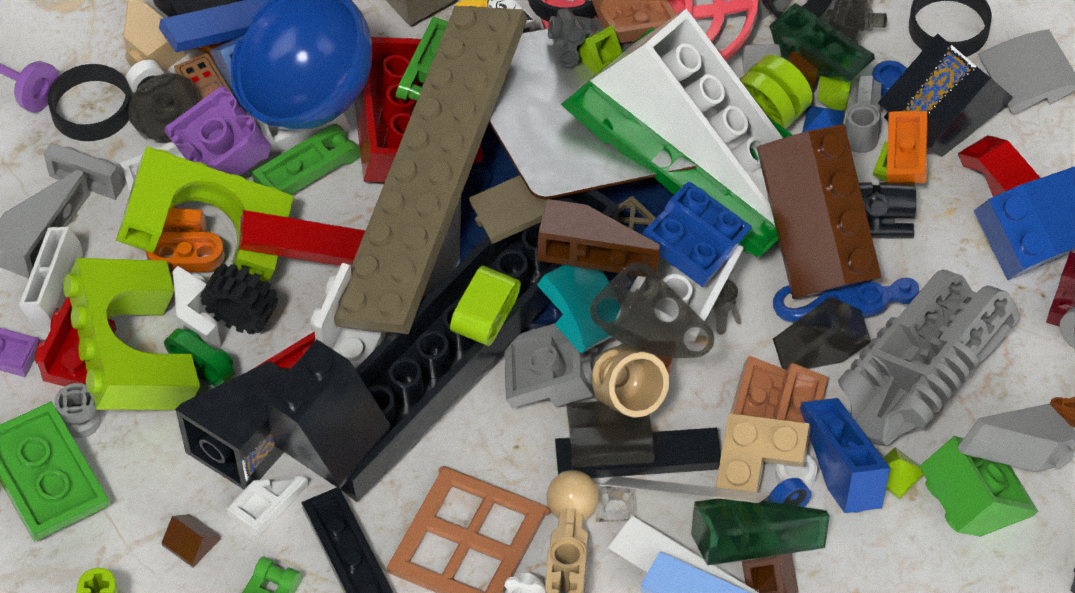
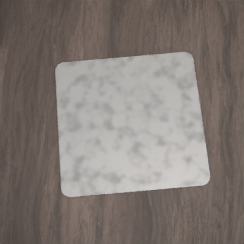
[489,19,697,199]

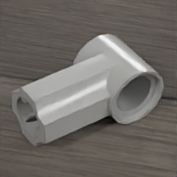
[845,75,882,153]

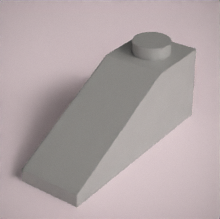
[0,169,90,279]
[957,404,1075,472]

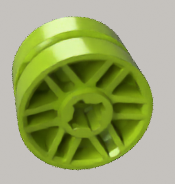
[739,54,813,129]

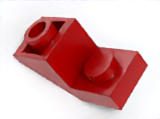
[958,135,1041,197]

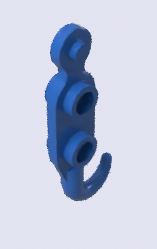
[773,277,919,324]

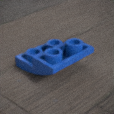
[642,180,752,287]

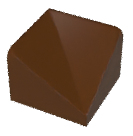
[742,553,798,593]

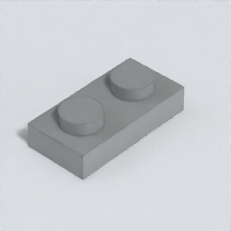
[43,143,123,200]

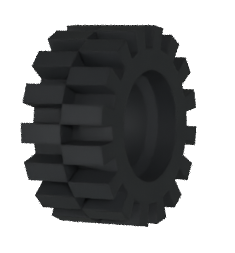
[200,264,278,334]

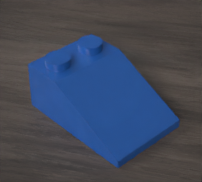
[974,166,1075,280]

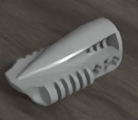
[838,269,1019,446]

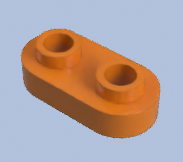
[146,232,225,273]

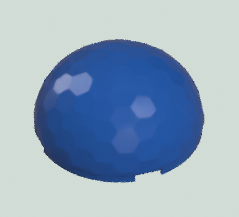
[230,0,373,131]

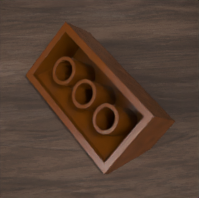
[756,124,881,299]

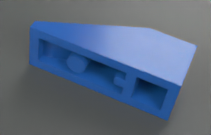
[800,398,890,513]

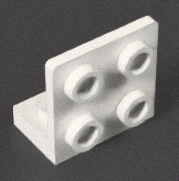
[310,263,386,369]

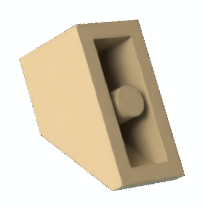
[124,0,186,71]

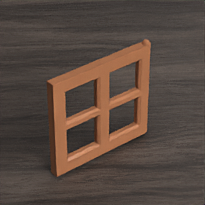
[386,466,551,593]

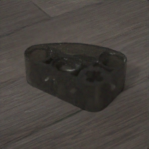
[590,262,714,358]

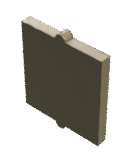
[469,175,547,244]

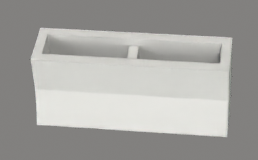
[19,226,84,332]

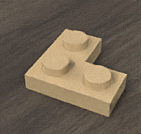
[716,413,811,492]

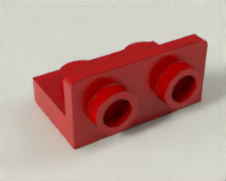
[35,298,117,387]

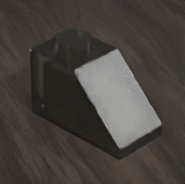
[773,297,871,370]

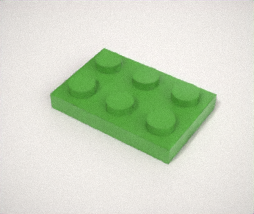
[0,401,109,542]

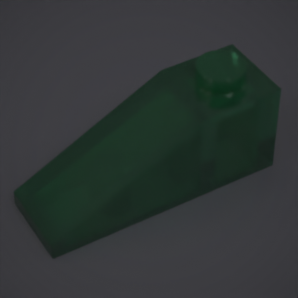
[769,3,875,82]
[691,498,830,566]

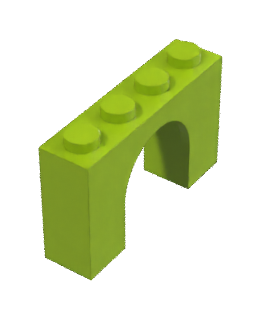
[116,146,294,282]
[63,258,200,410]

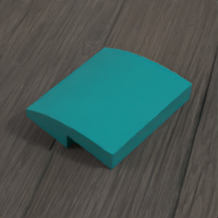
[537,265,625,354]

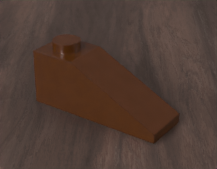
[537,199,660,279]

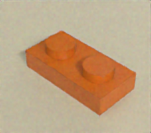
[886,111,928,183]

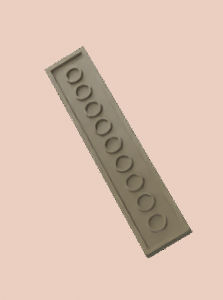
[334,6,527,334]

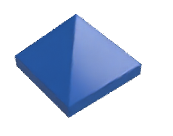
[802,106,845,133]

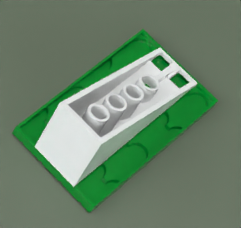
[560,9,793,257]

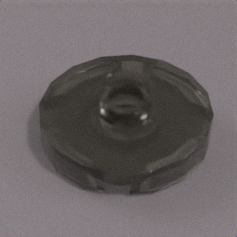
[128,73,202,143]

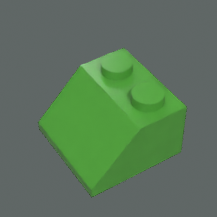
[919,436,1039,537]

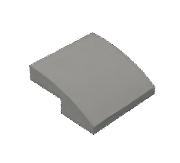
[978,29,1075,115]

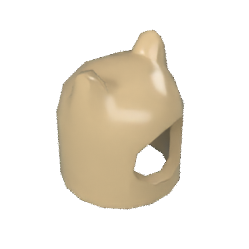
[590,344,669,418]

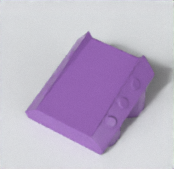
[164,86,271,176]

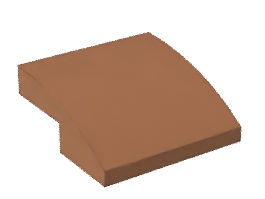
[592,0,677,43]
[730,356,828,447]

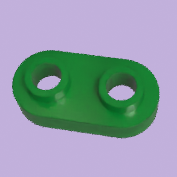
[164,328,235,387]

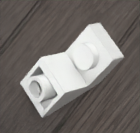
[173,266,221,350]

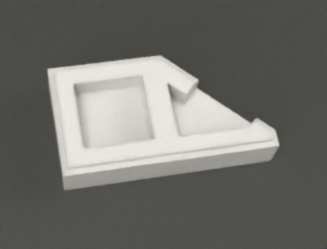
[226,475,308,537]

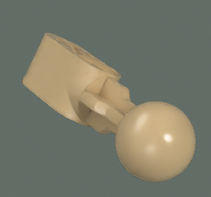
[545,470,599,593]

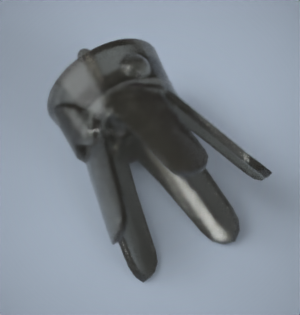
[704,279,741,335]

